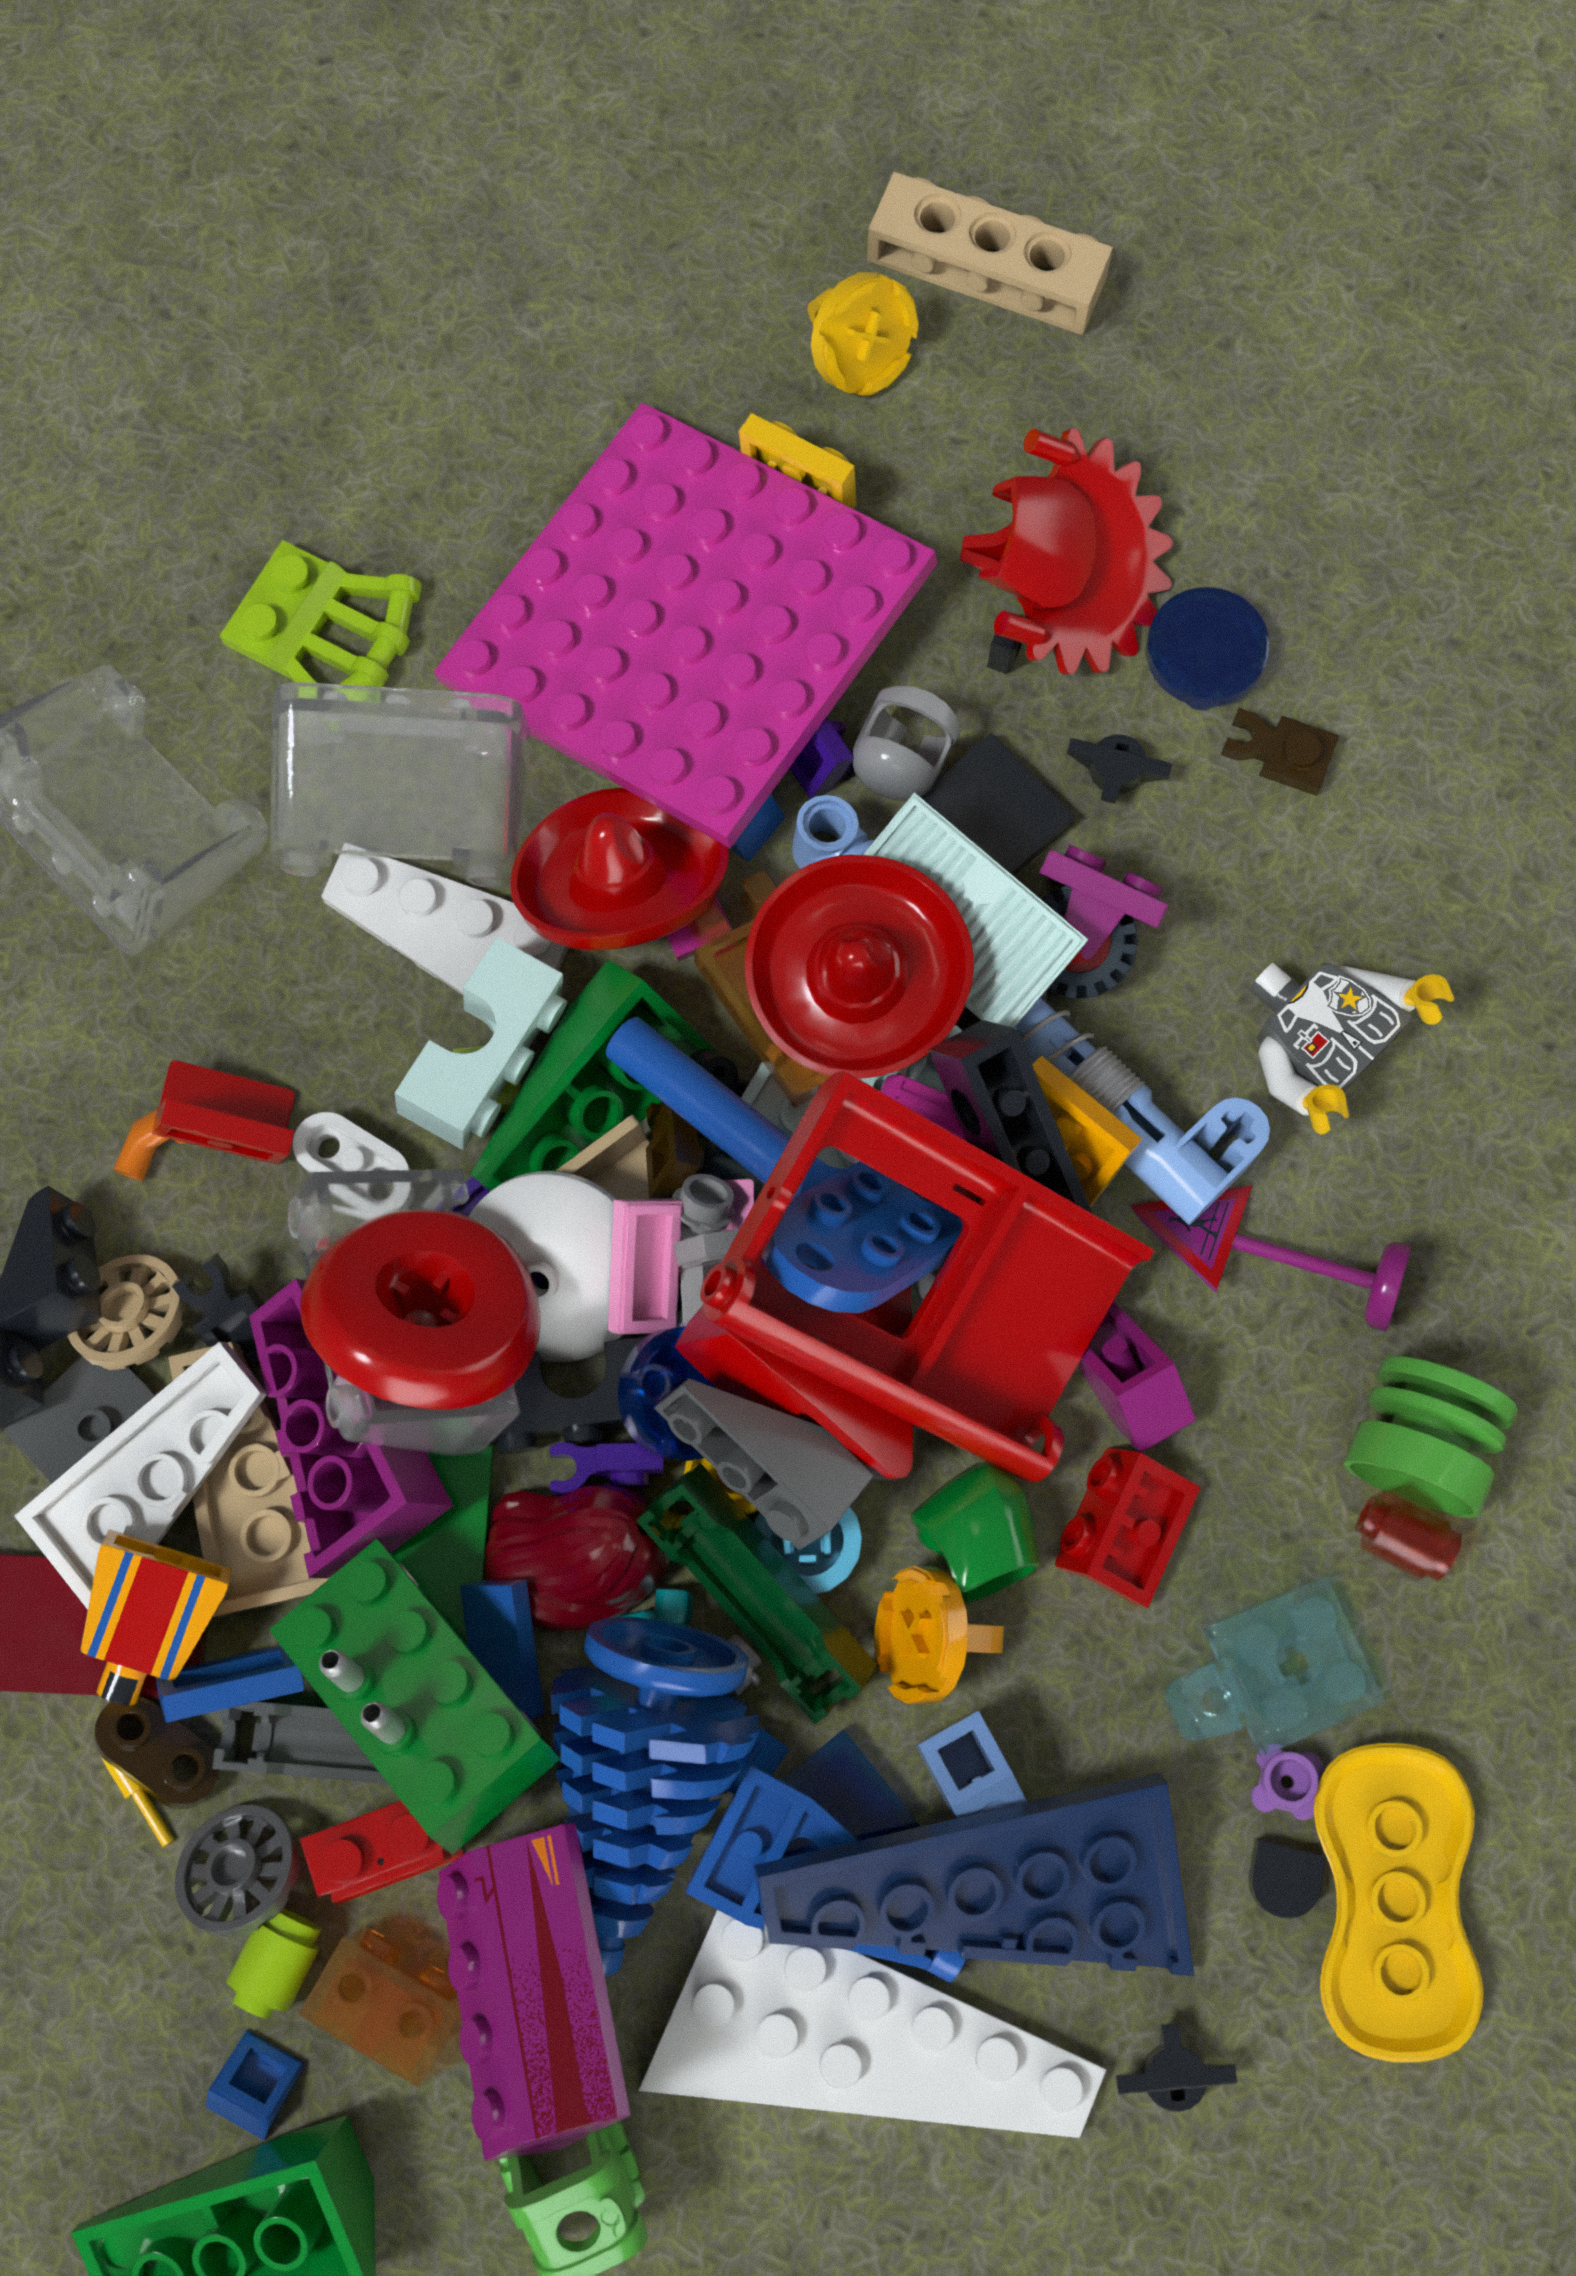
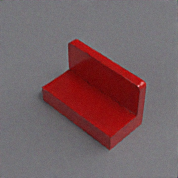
[151,1060,295,1164]

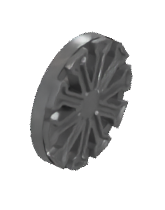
[175,1805,301,1938]

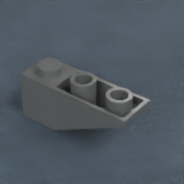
[654,1378,874,1550]

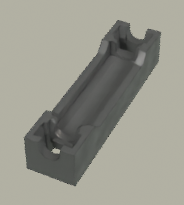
[212,1702,388,1784]

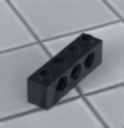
[928,1020,1093,1214]

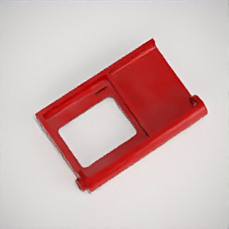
[700,1071,1155,1483]

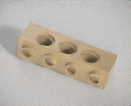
[867,172,1113,335]

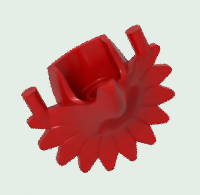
[959,428,1172,675]

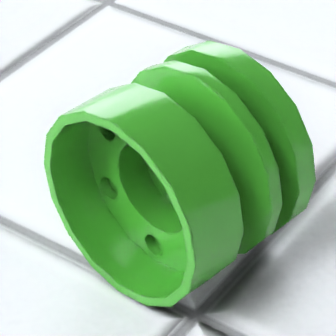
[1343,1356,1518,1518]

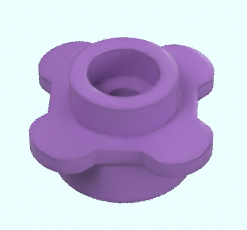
[1250,1744,1324,1820]

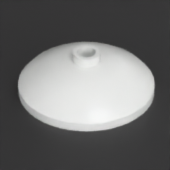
[469,1171,623,1362]

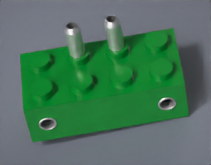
[269,1538,561,1855]

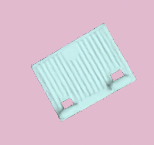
[863,793,1088,1042]

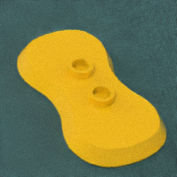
[1314,1743,1484,2062]

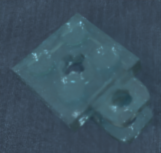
[1163,1576,1385,1756]

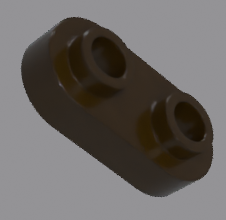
[94,1696,219,1809]

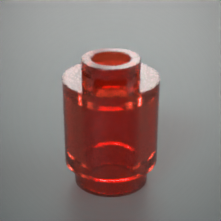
[1355,1490,1462,1581]

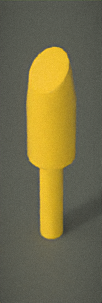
[101,1757,175,1847]

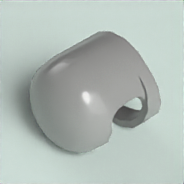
[853,686,961,801]

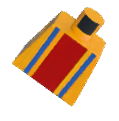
[81,1529,232,1705]

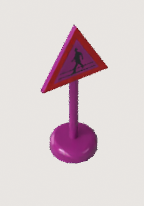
[1130,1185,1412,1332]

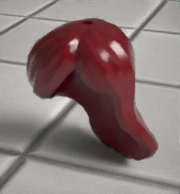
[483,1484,670,1631]

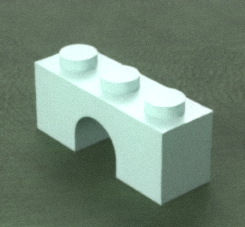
[395,936,567,1151]

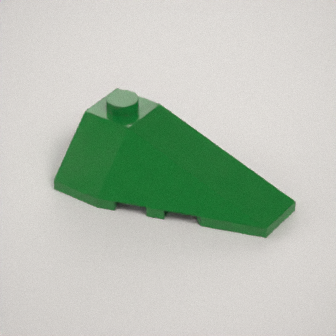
[470,960,719,1191]
[71,2115,376,2276]

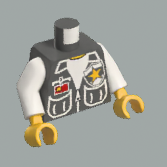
[1249,961,1455,1135]

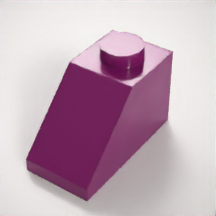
[1078,1301,1196,1452]

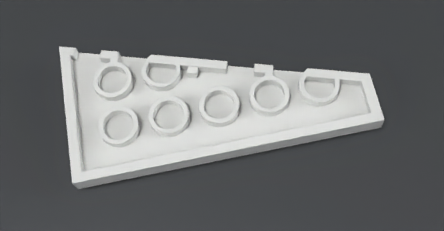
[639,1910,1106,2138]

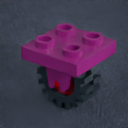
[1039,845,1169,999]

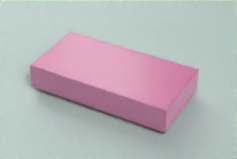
[608,1198,683,1335]

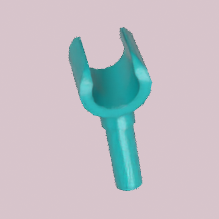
[620,1589,693,1626]

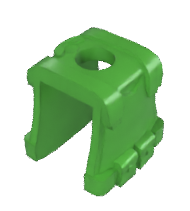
[499,2121,648,2276]

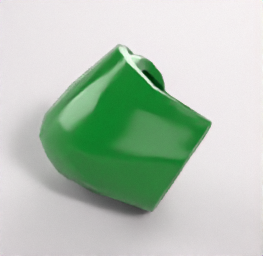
[910,1461,1040,1605]

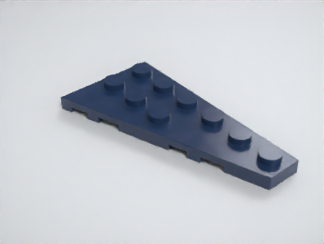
[754,1772,1194,1976]

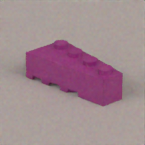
[249,1278,453,1579]

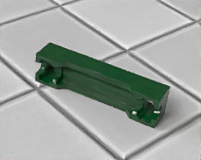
[636,1462,877,1724]

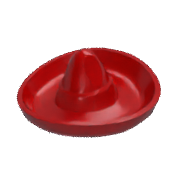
[510,788,729,951]
[745,854,974,1078]
[300,1209,541,1410]

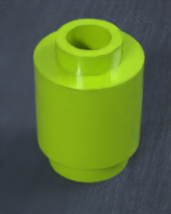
[226,1908,322,2019]

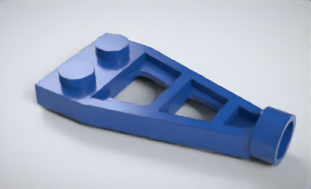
[685,1763,966,1983]

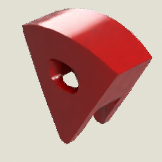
[675,1263,913,1479]

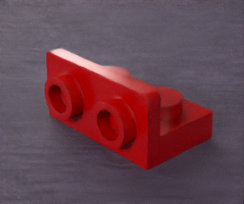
[1055,1448,1201,1608]

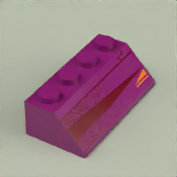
[437,1823,630,2161]

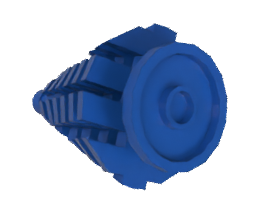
[551,1617,759,1976]

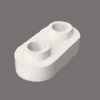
[293,1112,413,1213]

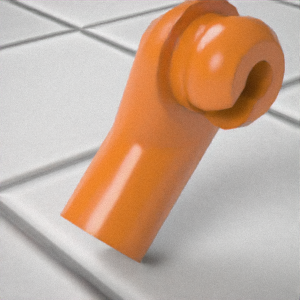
[113,1108,185,1182]

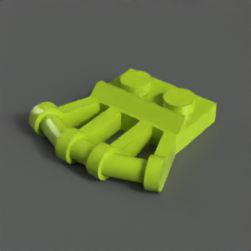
[219,540,422,727]

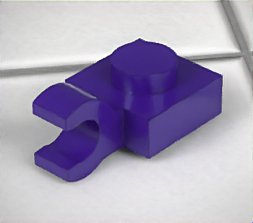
[550,1442,663,1495]

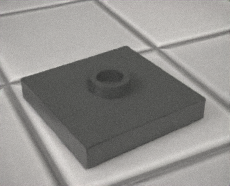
[3,1344,157,1483]

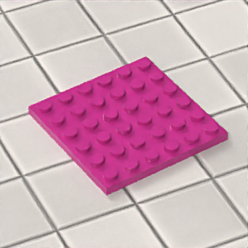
[433,402,937,849]

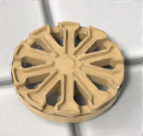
[67,1254,187,1370]

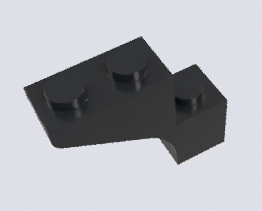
[0,1186,102,1429]

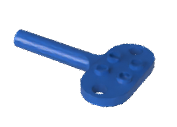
[606,1017,963,1313]

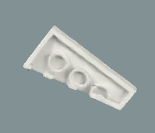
[321,842,569,995]
[15,1342,267,1609]

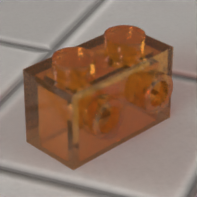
[298,1929,462,2088]

